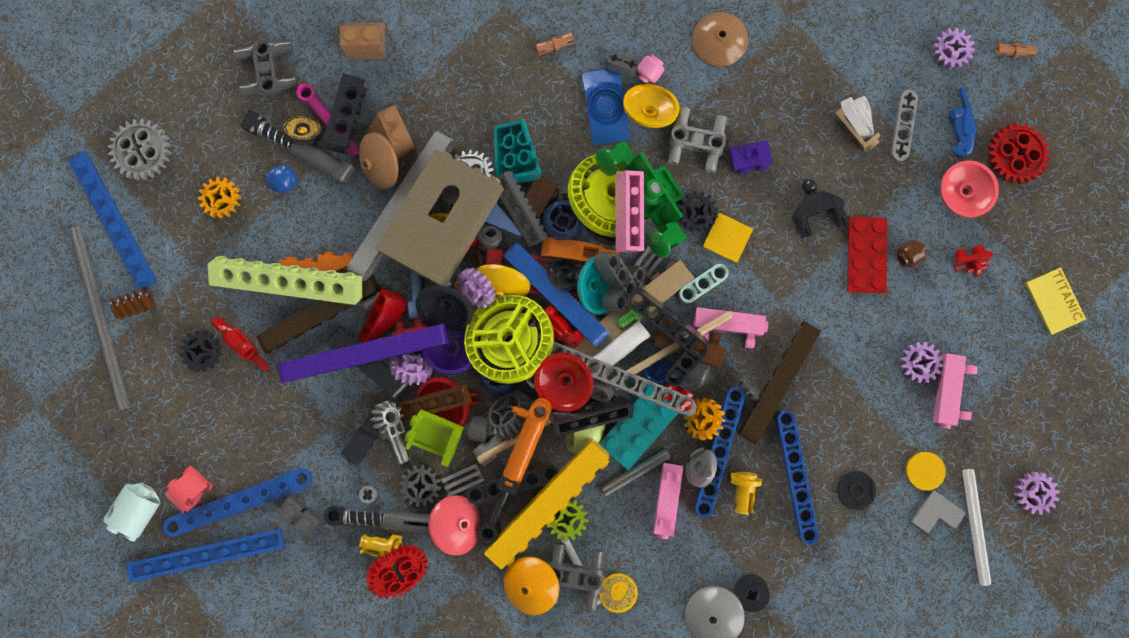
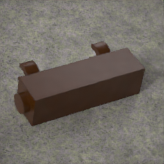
[650,319,726,368]

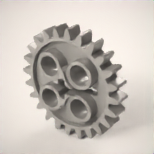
[108,119,172,181]
[440,150,497,206]

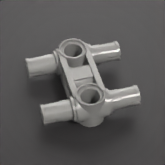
[668,107,727,173]

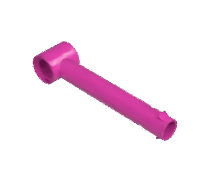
[297,83,359,159]

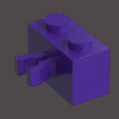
[728,140,772,175]

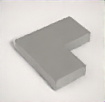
[911,490,966,534]

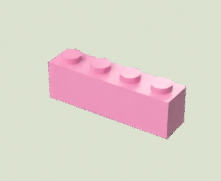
[615,170,644,252]

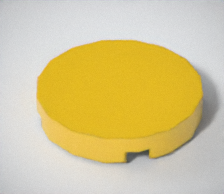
[906,452,946,490]

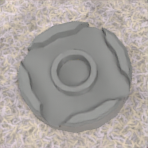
[686,448,717,488]

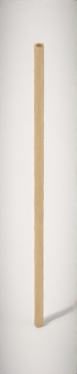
[477,311,733,464]

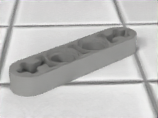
[891,90,918,162]

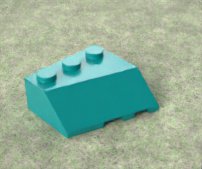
[494,119,542,184]

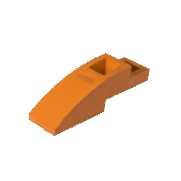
[540,237,620,265]
[279,252,355,273]

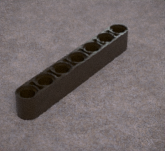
[256,273,381,354]
[738,321,821,444]

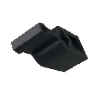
[341,413,380,467]

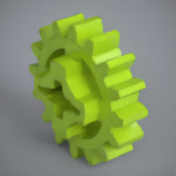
[547,499,589,541]

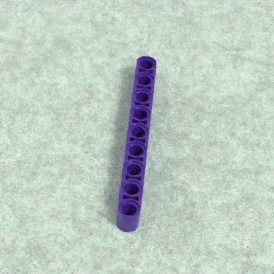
[277,324,449,383]

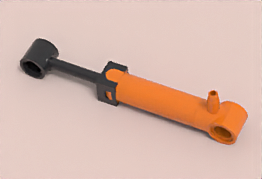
[478,398,552,544]

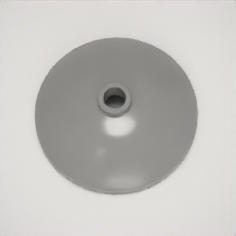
[685,586,745,638]

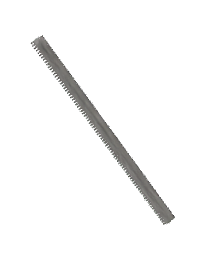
[70,226,130,410]

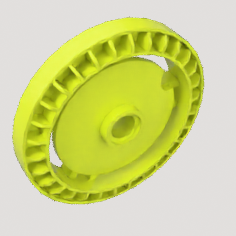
[568,155,646,237]
[464,295,554,384]

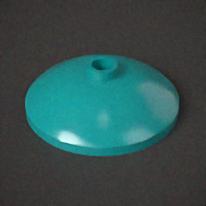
[577,257,609,314]

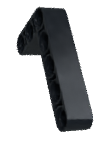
[628,287,708,386]

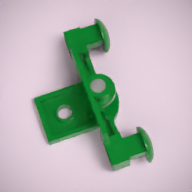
[596,141,687,258]

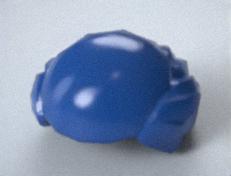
[266,165,297,193]
[642,354,670,384]

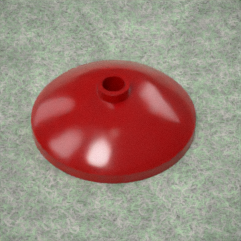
[534,353,594,412]
[416,377,469,426]

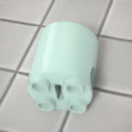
[104,483,160,541]

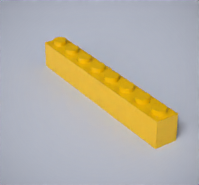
[484,438,609,570]

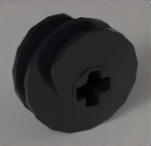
[733,574,770,612]

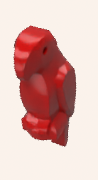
[532,304,584,348]
[211,317,270,372]

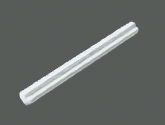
[962,469,991,586]

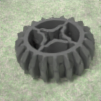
[485,389,533,441]

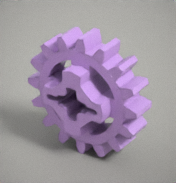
[932,28,975,70]
[456,268,495,308]
[900,342,944,383]
[390,352,433,385]
[1014,472,1060,515]

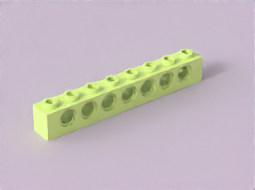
[208,256,362,305]

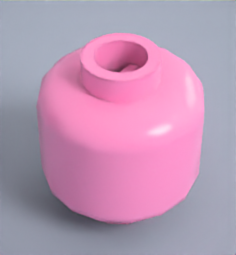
[637,54,664,84]

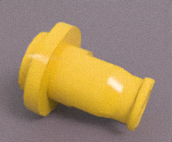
[730,472,762,515]
[359,534,403,566]

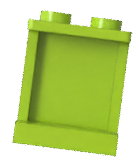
[404,409,464,467]

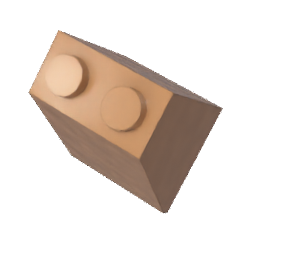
[340,22,385,60]
[367,105,416,159]

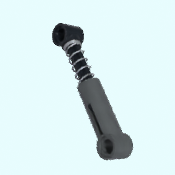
[240,110,356,185]
[323,505,430,534]

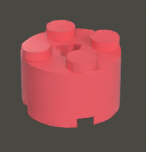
[165,466,212,513]

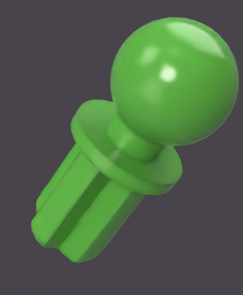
[616,308,650,329]

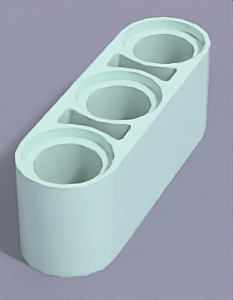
[678,264,728,304]

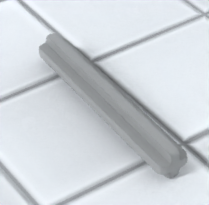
[601,449,670,496]

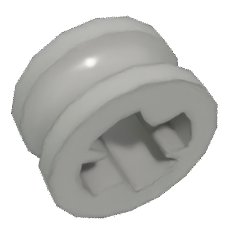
[359,486,378,504]

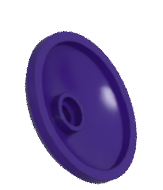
[422,327,480,375]

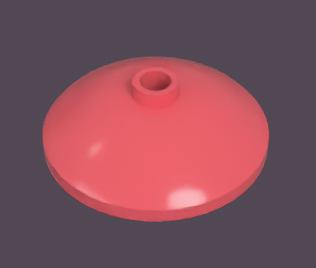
[940,161,999,218]
[429,495,482,555]

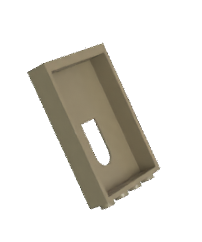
[375,150,504,286]

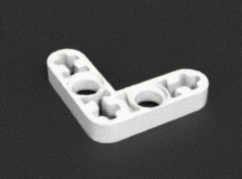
[841,96,874,141]

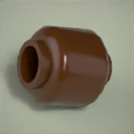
[896,240,926,268]

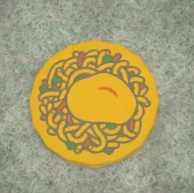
[599,573,638,613]

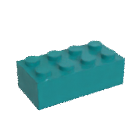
[599,386,678,471]

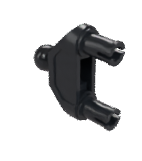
[792,179,849,239]

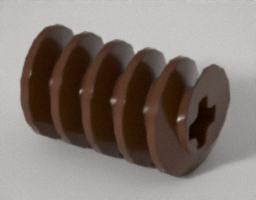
[109,288,156,320]

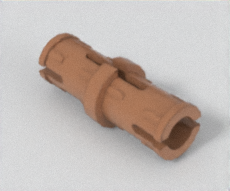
[535,32,575,56]
[995,43,1037,58]

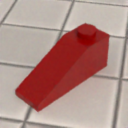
[358,289,408,343]

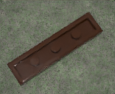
[399,384,472,420]

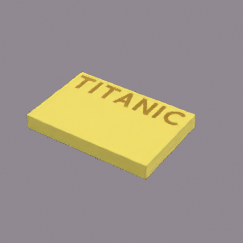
[1025,267,1086,335]

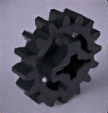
[677,191,719,233]
[179,330,223,372]

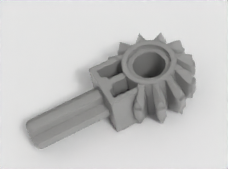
[370,401,409,464]

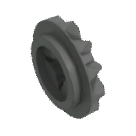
[737,373,761,401]

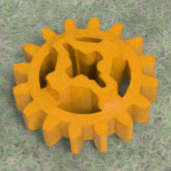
[198,177,241,219]
[683,398,725,441]

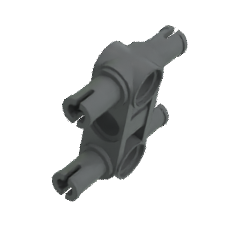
[234,39,298,97]
[548,542,605,611]

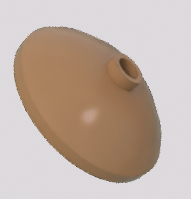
[692,12,748,67]
[359,132,398,190]

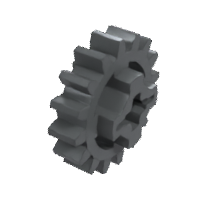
[399,464,442,507]

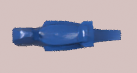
[948,87,976,157]

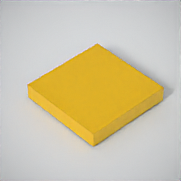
[703,213,753,263]

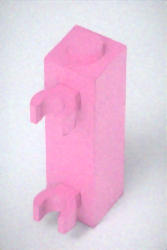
[693,307,768,349]
[933,354,977,429]
[653,463,683,539]

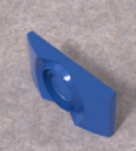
[582,69,630,146]

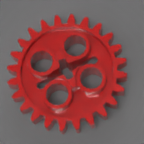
[986,123,1051,185]
[365,544,429,600]

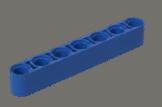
[503,242,610,348]
[694,387,745,518]
[775,411,819,545]

